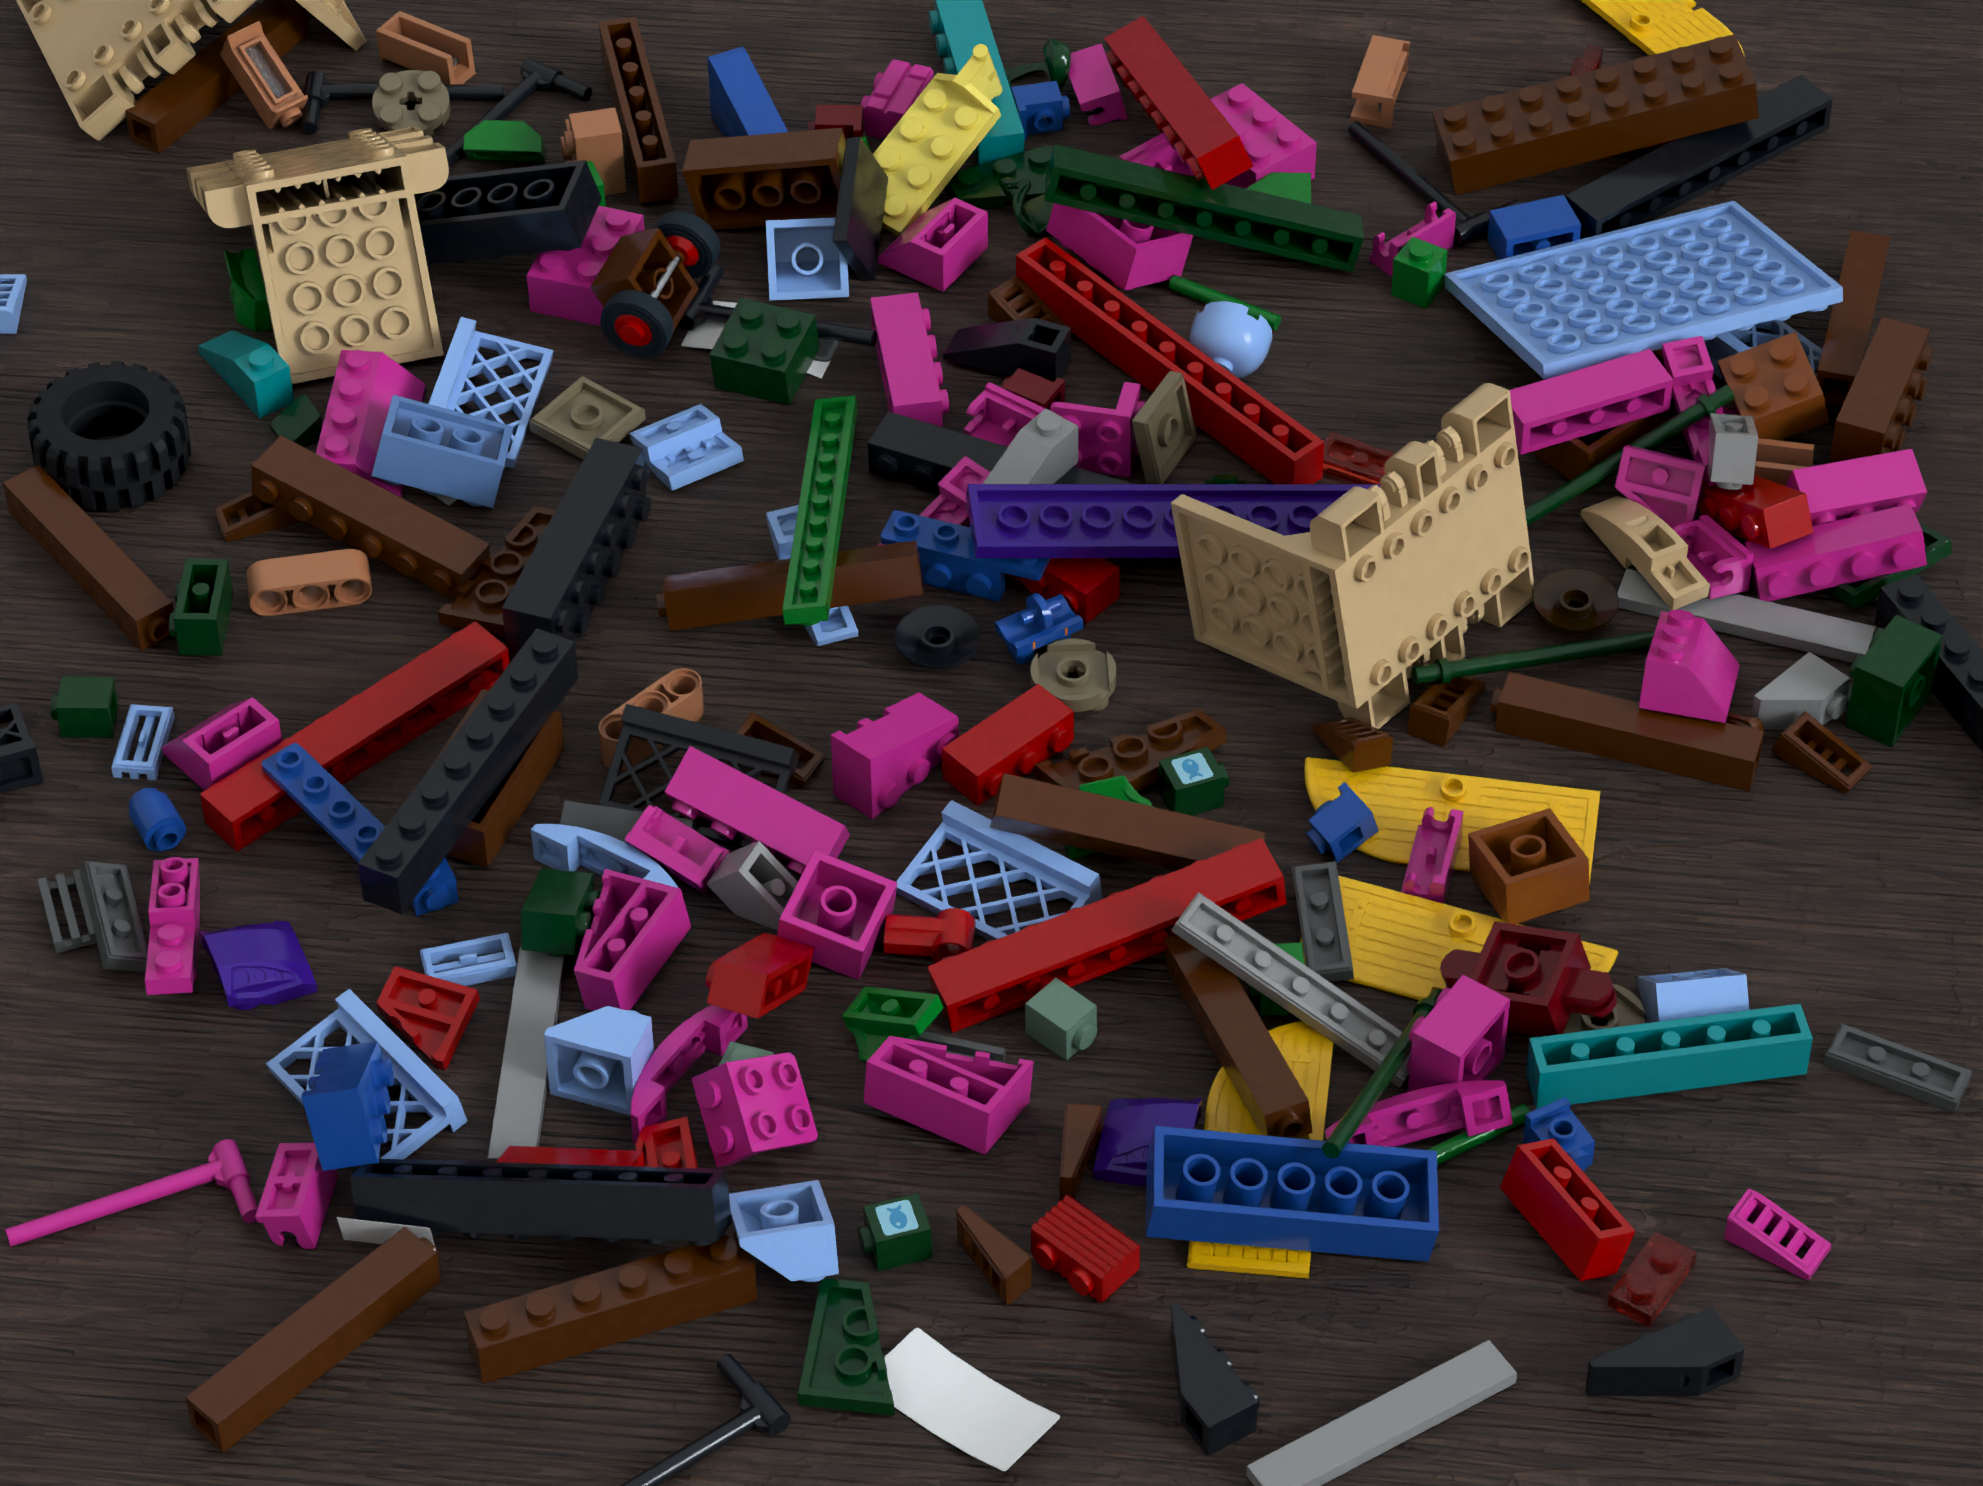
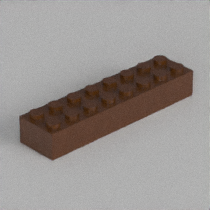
[1432,34,1759,196]

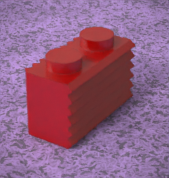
[1031,1195,1140,1303]

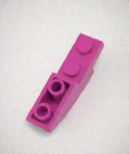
[145,857,200,995]

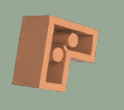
[560,107,626,195]

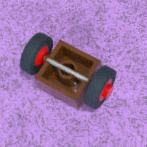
[590,211,720,358]

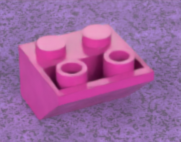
[878,198,988,292]
[161,697,282,791]

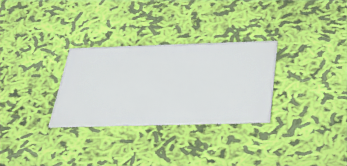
[337,1217,435,1246]

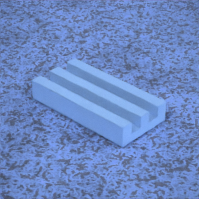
[111,704,175,781]
[419,932,517,986]

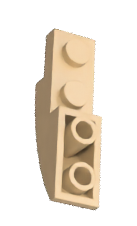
[1580,496,1710,610]

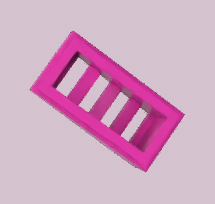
[1724,1188,1832,1281]

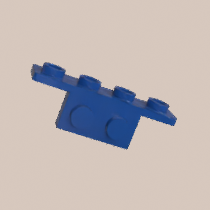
[881,510,1051,602]
[262,743,385,863]

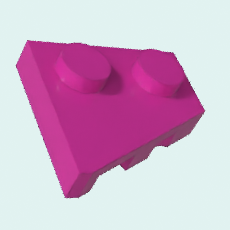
[1615,445,1708,541]

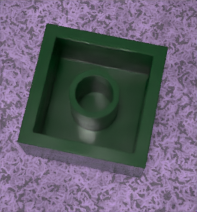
[710,298,820,405]
[1845,615,1943,748]

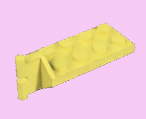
[873,44,1003,237]

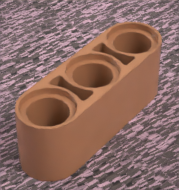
[246,549,372,616]
[598,668,704,771]

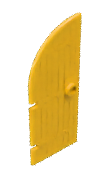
[1581,0,1745,57]
[1304,757,1601,886]
[1299,875,1618,1001]
[1187,1021,1334,1279]

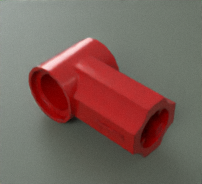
[884,908,976,963]

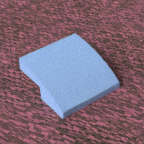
[629,404,744,491]

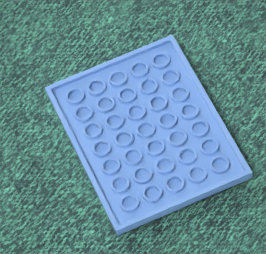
[1444,201,1843,379]

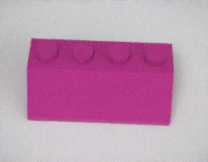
[316,350,426,498]

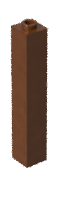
[125,0,310,154]
[1816,230,1891,407]
[3,464,174,651]
[656,540,923,631]
[1490,672,1764,792]
[990,773,1269,870]
[1163,935,1313,1138]
[185,1227,441,1453]

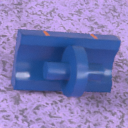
[995,593,1083,665]

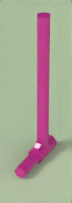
[5,1139,258,1247]

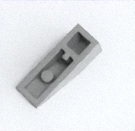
[967,408,1078,513]

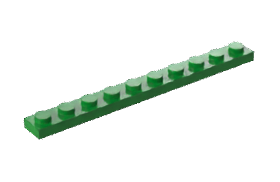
[782,395,858,626]

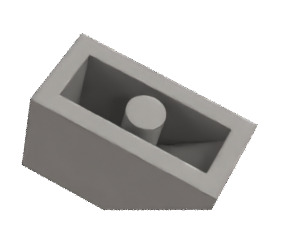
[1708,413,1758,490]
[1751,652,1850,730]
[707,841,798,930]

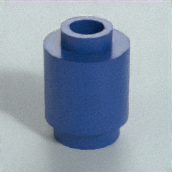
[129,787,186,852]

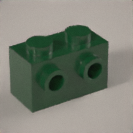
[169,558,234,656]
[521,868,600,957]

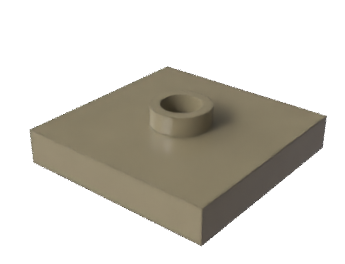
[1132,371,1197,484]
[529,376,646,460]

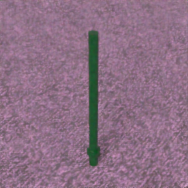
[1525,385,1735,526]
[1411,631,1655,685]
[1322,989,1442,1159]

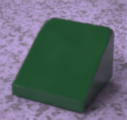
[270,394,323,447]

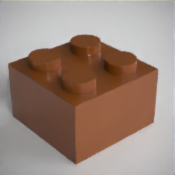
[1718,331,1830,440]
[1468,808,1590,924]

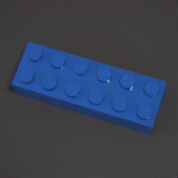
[1146,1126,1439,1262]

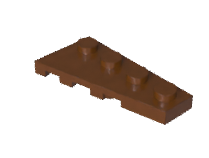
[438,506,556,637]
[1034,708,1227,792]

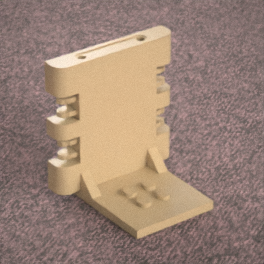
[16,0,367,141]
[186,126,449,384]
[1171,383,1535,729]

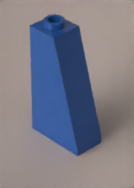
[707,46,788,137]

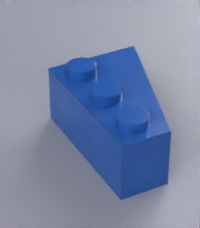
[301,1041,394,1171]

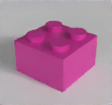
[777,850,898,981]
[1406,975,1510,1092]

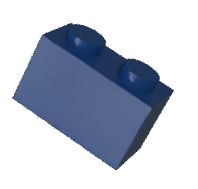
[1487,195,1581,260]

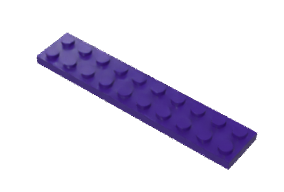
[966,484,1381,558]

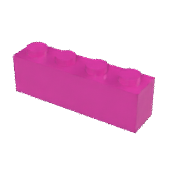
[870,292,949,427]
[1510,349,1673,455]
[1744,504,1927,602]
[665,746,850,877]

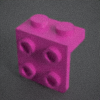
[1049,382,1146,478]
[691,1053,818,1168]

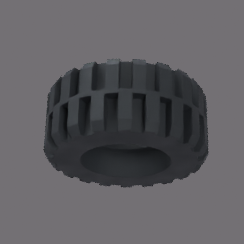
[27,361,191,512]

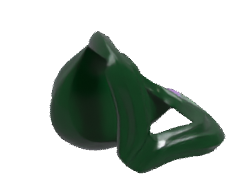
[1004,39,1071,90]
[999,177,1054,237]

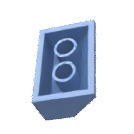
[371,395,514,508]

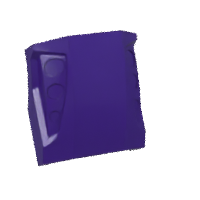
[200,921,318,1010]
[1093,1098,1203,1186]

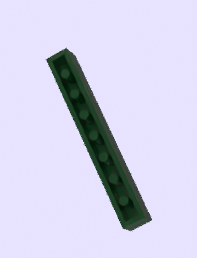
[1044,144,1364,273]

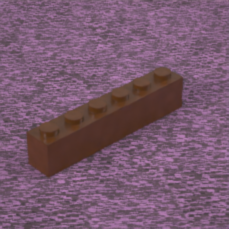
[598,17,678,204]
[251,435,490,600]
[464,1231,757,1384]

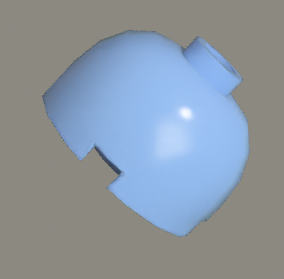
[1189,301,1272,378]

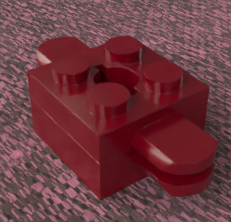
[1440,921,1617,1037]

